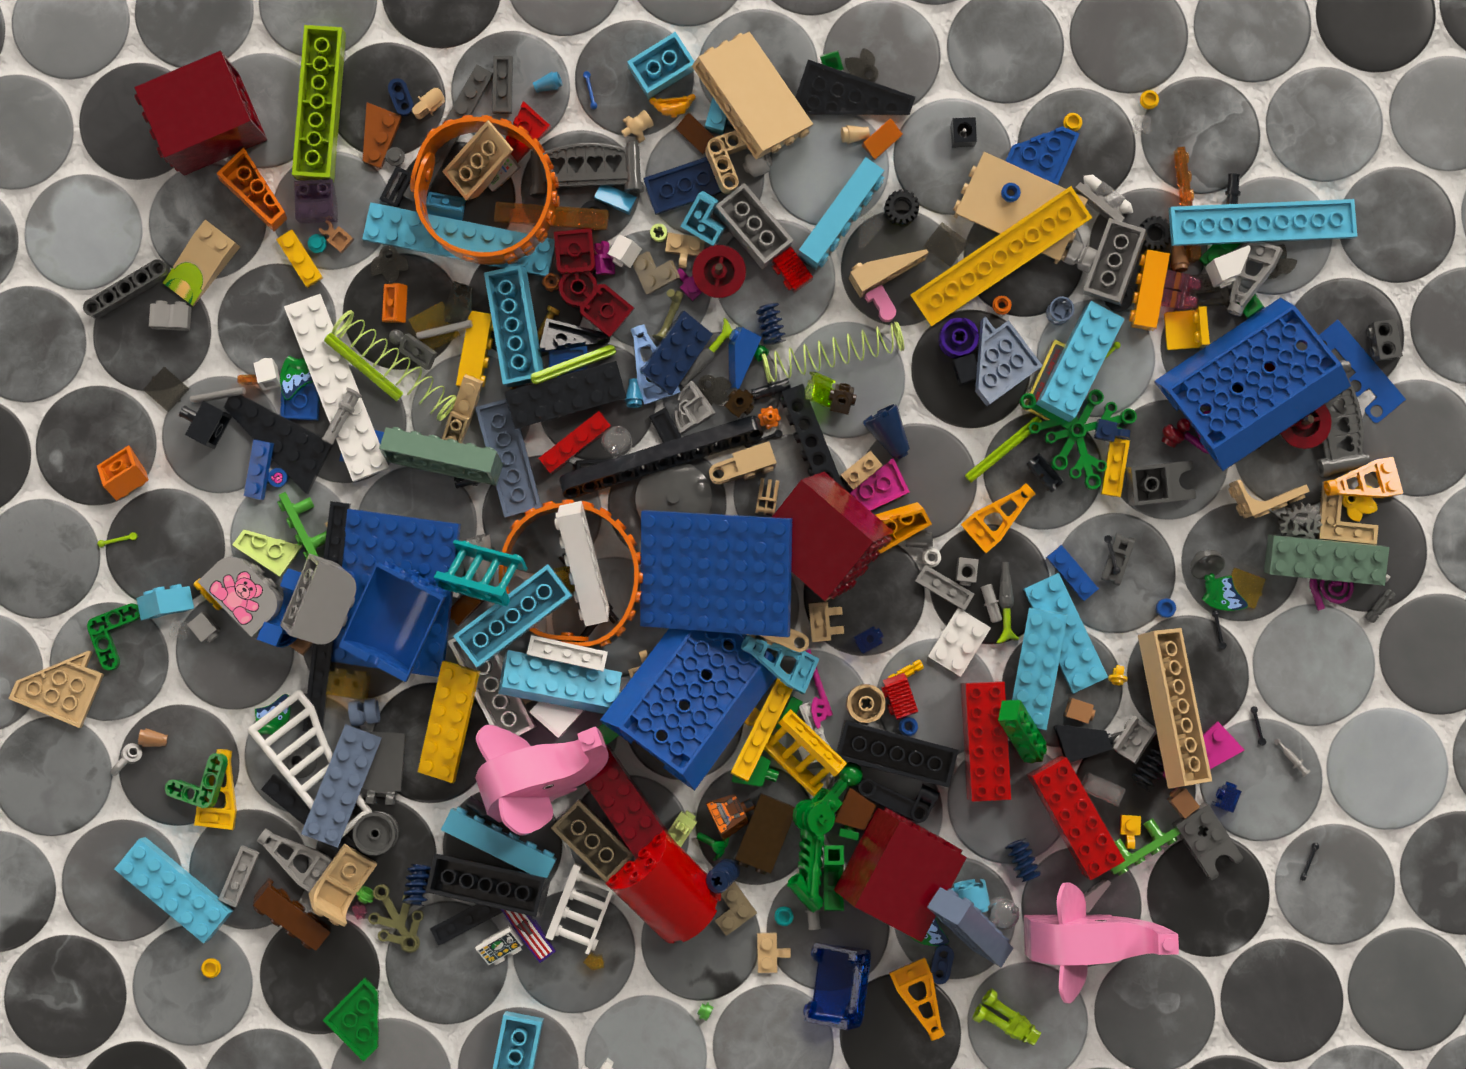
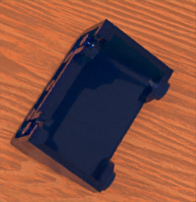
[803,942,871,1030]

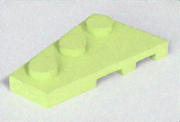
[232,529,303,578]

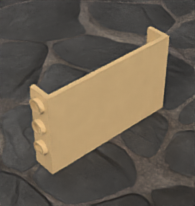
[692,31,813,159]
[953,152,1088,264]

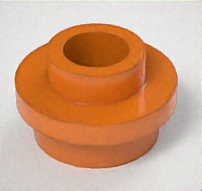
[992,296,1012,315]

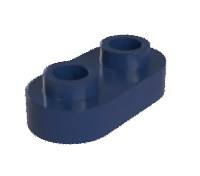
[388,78,414,116]
[930,945,954,984]

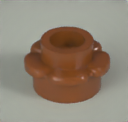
[542,273,560,291]

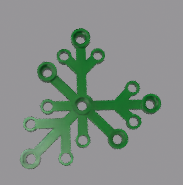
[1019,389,1137,490]

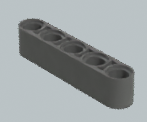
[83,259,171,319]

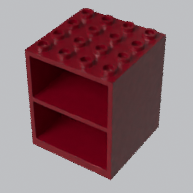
[134,50,267,176]
[772,472,894,601]
[834,807,967,942]

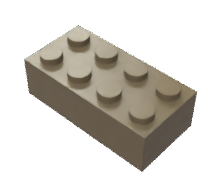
[551,799,633,882]

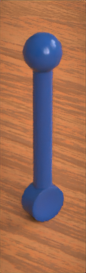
[583,71,597,109]

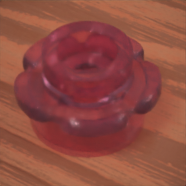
[351,902,368,920]

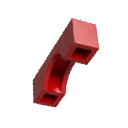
[539,411,612,475]

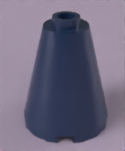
[863,404,910,459]

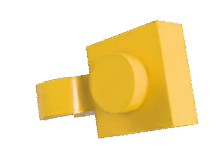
[1120,815,1141,849]

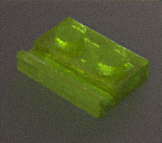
[805,371,835,407]

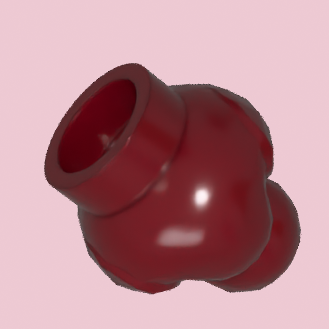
[1161,418,1190,448]

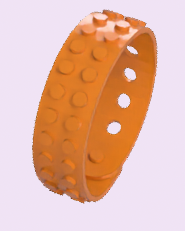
[410,115,560,265]
[498,500,643,648]

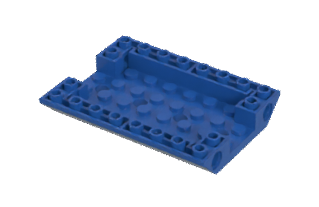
[1154,298,1351,471]
[600,629,782,791]

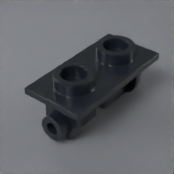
[1027,453,1065,493]

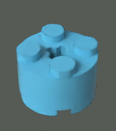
[951,879,990,913]

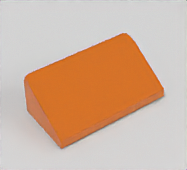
[862,118,903,160]
[382,283,408,323]

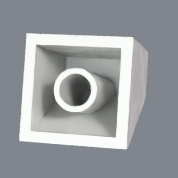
[530,702,585,738]

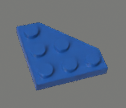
[1006,126,1079,185]

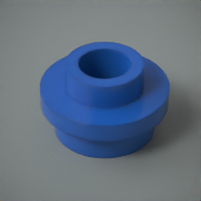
[1001,183,1021,202]
[899,717,918,736]

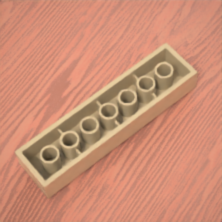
[1138,628,1212,789]

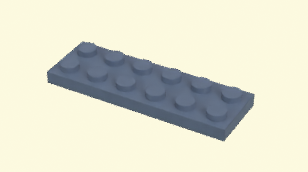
[475,399,542,518]
[301,724,382,848]

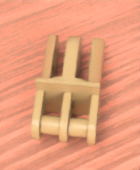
[412,88,445,119]
[755,478,780,516]

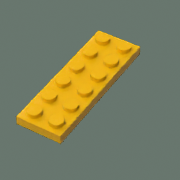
[418,661,480,783]

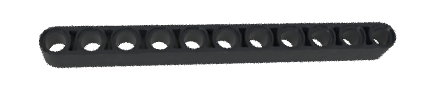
[559,416,763,499]

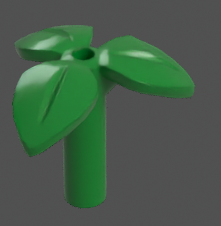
[696,832,729,862]

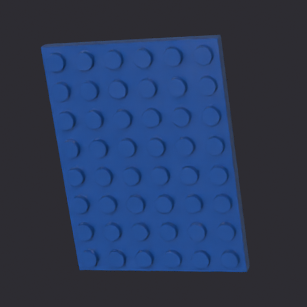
[332,509,461,677]
[640,510,792,637]

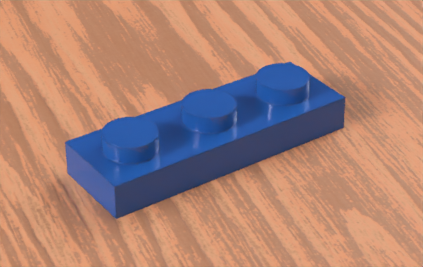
[244,440,274,500]
[1046,545,1099,601]

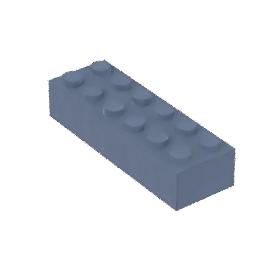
[927,887,1014,967]

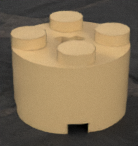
[846,684,886,723]

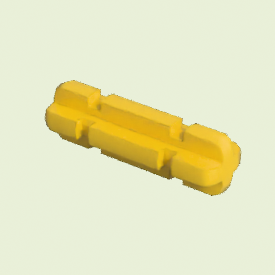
[193,578,223,610]
[888,660,924,678]

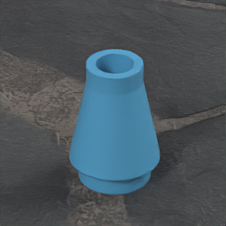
[533,71,563,93]
[625,378,644,408]

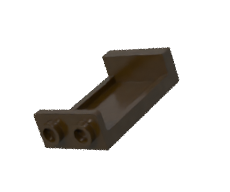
[735,793,795,875]

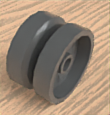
[353,811,400,855]

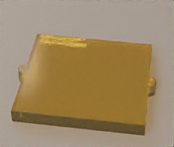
[1231,567,1266,609]

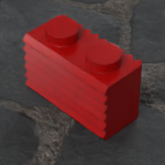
[771,247,813,293]
[881,673,918,720]

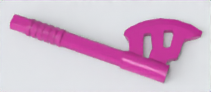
[806,649,833,729]

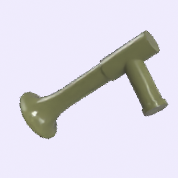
[652,289,684,342]

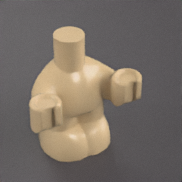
[621,110,654,143]

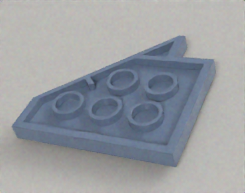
[975,317,1043,406]

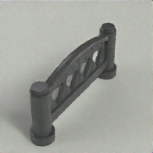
[529,142,644,198]
[1317,360,1371,478]

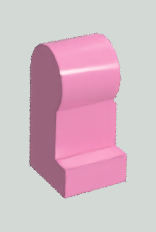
[864,285,896,322]

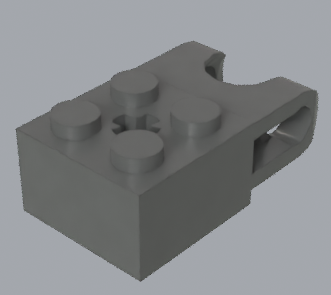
[1125,461,1196,506]
[1172,803,1243,881]

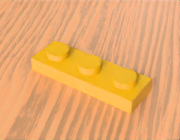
[276,229,323,288]
[1101,438,1130,498]

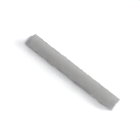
[416,320,473,340]
[190,387,246,404]

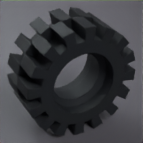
[884,189,919,226]
[1139,216,1171,251]

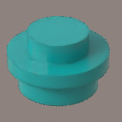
[308,234,327,253]
[774,906,794,926]

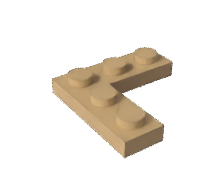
[1317,481,1378,545]

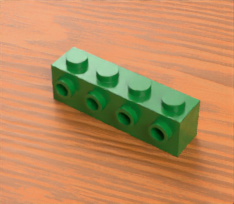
[998,700,1047,764]

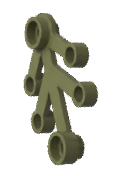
[368,884,424,953]

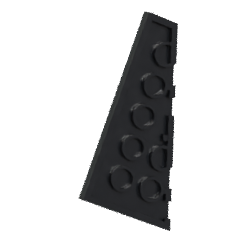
[795,59,915,115]
[224,395,334,494]

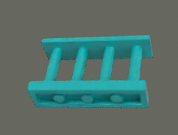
[434,540,528,607]

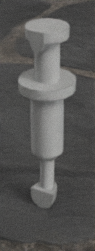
[1274,739,1311,777]

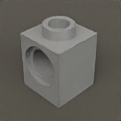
[955,557,979,586]
[187,612,220,643]

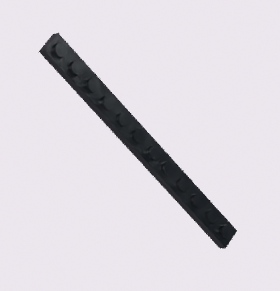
[302,501,351,732]

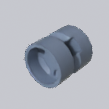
[1046,296,1074,325]
[348,698,380,726]

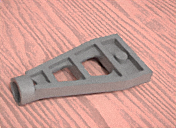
[1227,242,1283,316]
[257,829,333,892]

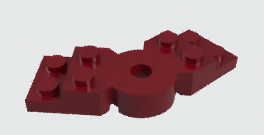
[554,228,635,338]

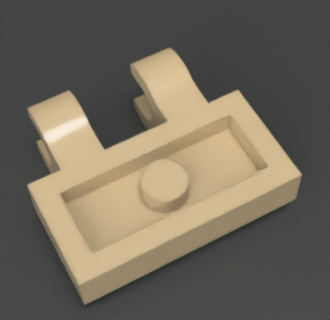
[809,602,844,642]

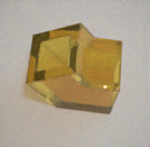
[583,952,605,970]

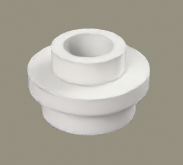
[922,548,941,567]

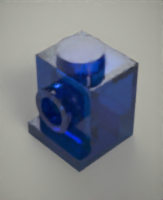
[853,626,884,654]
[1211,781,1242,813]

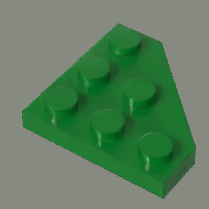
[323,977,379,1062]

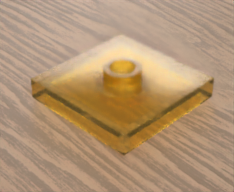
[409,302,461,350]

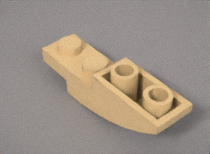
[442,374,483,444]

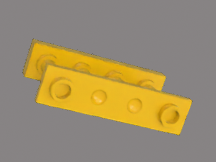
[764,709,847,797]

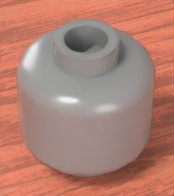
[743,153,772,177]

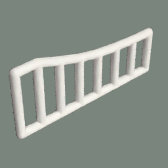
[248,690,372,837]

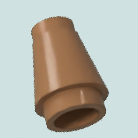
[1170,246,1190,273]
[138,728,168,747]

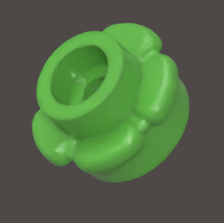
[356,886,374,904]
[697,1002,714,1021]

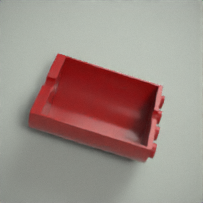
[605,830,721,944]

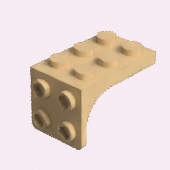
[1228,479,1310,519]
[309,844,377,927]

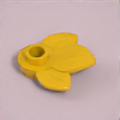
[1342,485,1378,522]

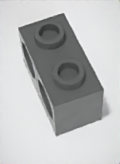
[1367,319,1403,362]

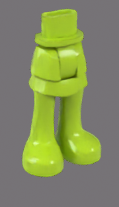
[972,988,1041,1046]

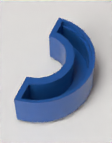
[257,568,301,648]

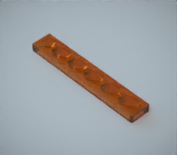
[1174,146,1201,263]
[494,202,609,230]

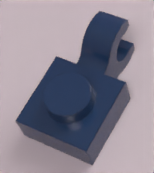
[1094,419,1131,442]

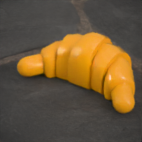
[649,94,696,118]

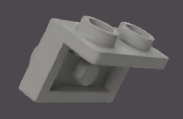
[1113,716,1157,764]

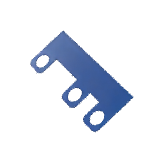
[1319,320,1406,423]

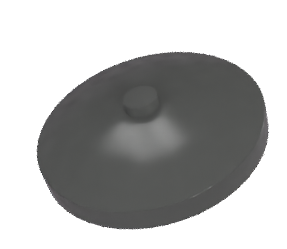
[635,463,712,518]

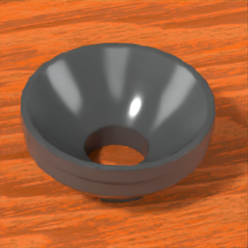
[1190,549,1225,579]
[282,744,317,778]

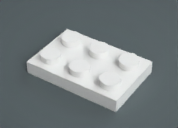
[927,608,991,677]

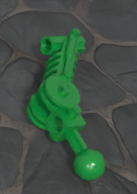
[787,762,863,913]

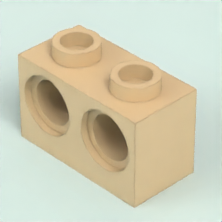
[840,451,883,491]

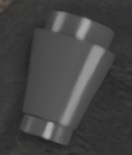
[905,530,933,549]

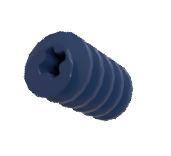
[756,303,786,345]
[1005,838,1041,882]
[706,859,740,893]
[402,864,431,906]

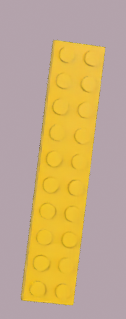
[911,186,1092,327]

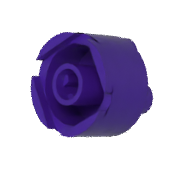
[938,318,979,359]

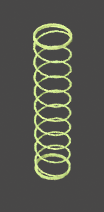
[332,310,457,421]
[762,321,905,383]

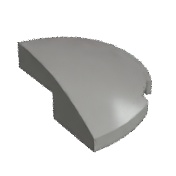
[675,381,716,434]

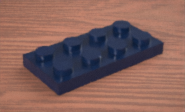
[643,157,725,215]
[640,311,713,395]

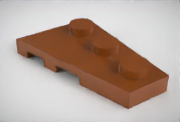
[363,102,403,169]

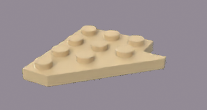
[9,651,104,728]

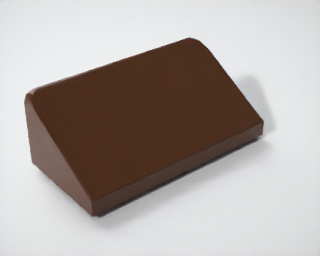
[676,112,715,155]
[450,595,485,626]

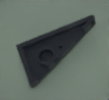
[538,318,610,352]

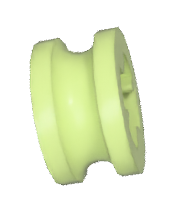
[650,224,667,242]

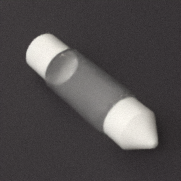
[1083,175,1133,214]

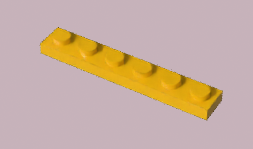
[731,673,793,782]

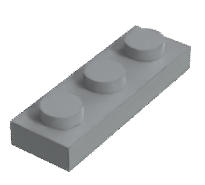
[1074,182,1125,222]
[915,565,974,611]
[218,845,260,907]

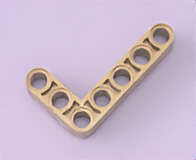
[705,130,747,195]

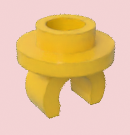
[1108,665,1128,686]

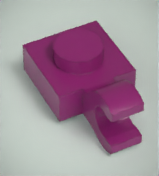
[594,241,615,275]
[677,268,703,302]

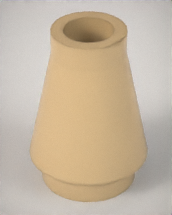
[841,125,870,144]

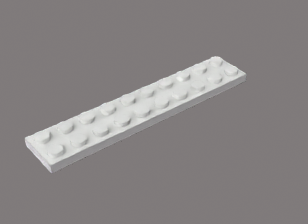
[284,294,389,482]

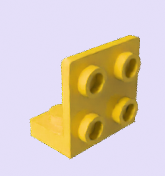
[1164,306,1210,350]

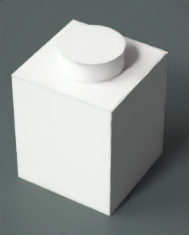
[608,234,642,268]
[254,358,281,391]

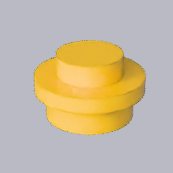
[1140,90,1159,109]
[1063,113,1082,132]
[201,958,221,978]

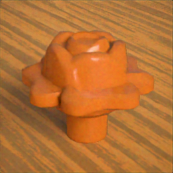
[758,406,781,429]

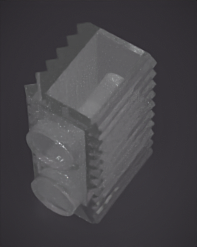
[1082,773,1126,806]

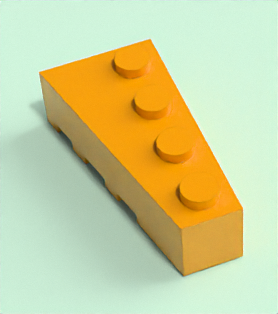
[875,502,932,553]

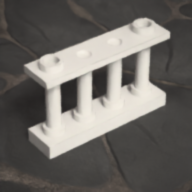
[527,635,608,672]
[545,863,616,955]

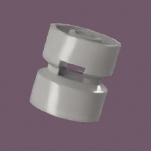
[1063,239,1097,273]

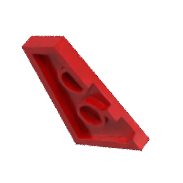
[505,101,552,163]

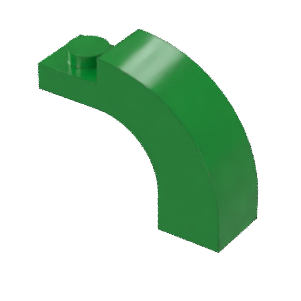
[823,845,844,911]

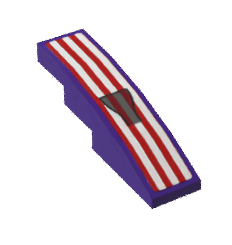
[501,909,556,963]

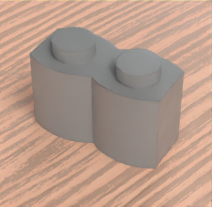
[149,301,192,331]

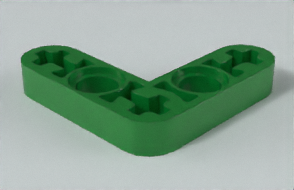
[87,603,140,670]
[165,753,228,808]

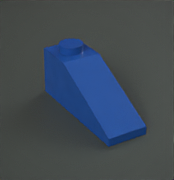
[728,327,762,389]

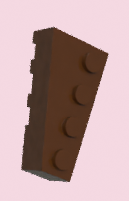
[253,878,331,951]

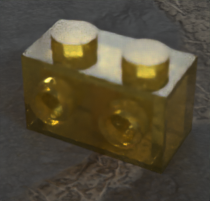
[326,668,371,700]

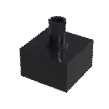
[179,401,232,449]

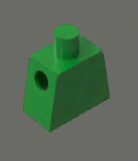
[731,747,779,787]

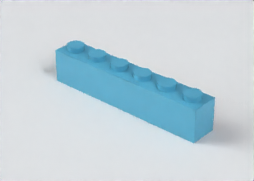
[441,806,557,878]

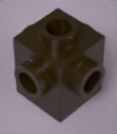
[828,383,857,415]
[724,388,755,419]

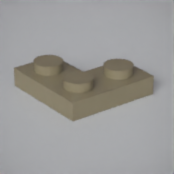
[633,252,680,295]
[715,881,757,936]

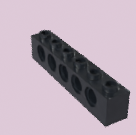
[779,384,844,488]

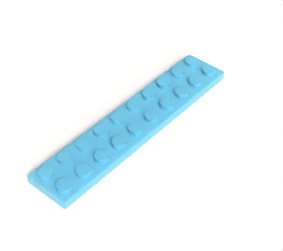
[1168,199,1358,246]
[363,202,555,277]

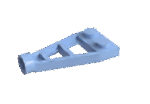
[630,324,680,405]

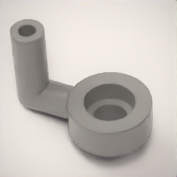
[110,743,142,776]

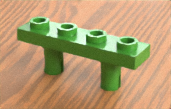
[277,492,327,560]
[1110,818,1181,876]

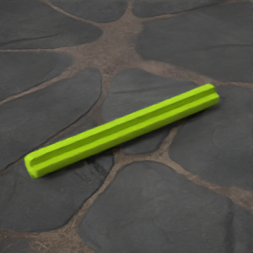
[324,333,403,401]
[531,345,616,384]
[965,416,1042,482]

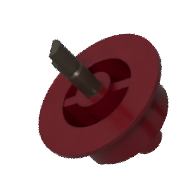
[692,245,746,298]
[1280,404,1332,449]

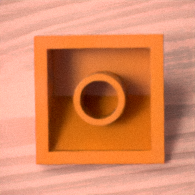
[97,445,149,501]

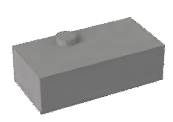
[713,183,794,270]
[1083,218,1147,306]

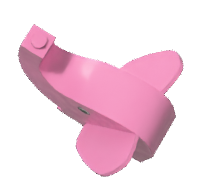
[475,725,608,835]
[1024,883,1179,1004]

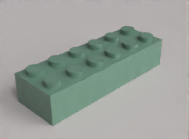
[379,427,503,486]
[1264,534,1390,586]

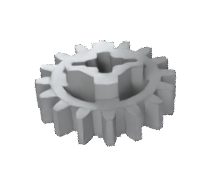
[1278,502,1322,539]

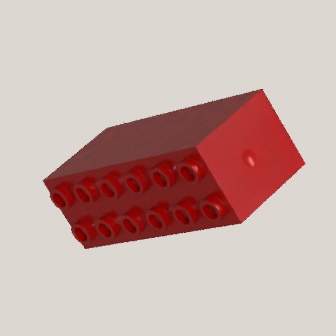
[961,681,1011,802]
[1026,755,1125,880]

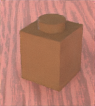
[1063,698,1095,724]
[1167,787,1200,819]

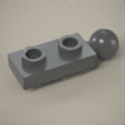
[389,329,437,370]

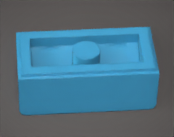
[594,185,637,215]
[426,192,466,221]

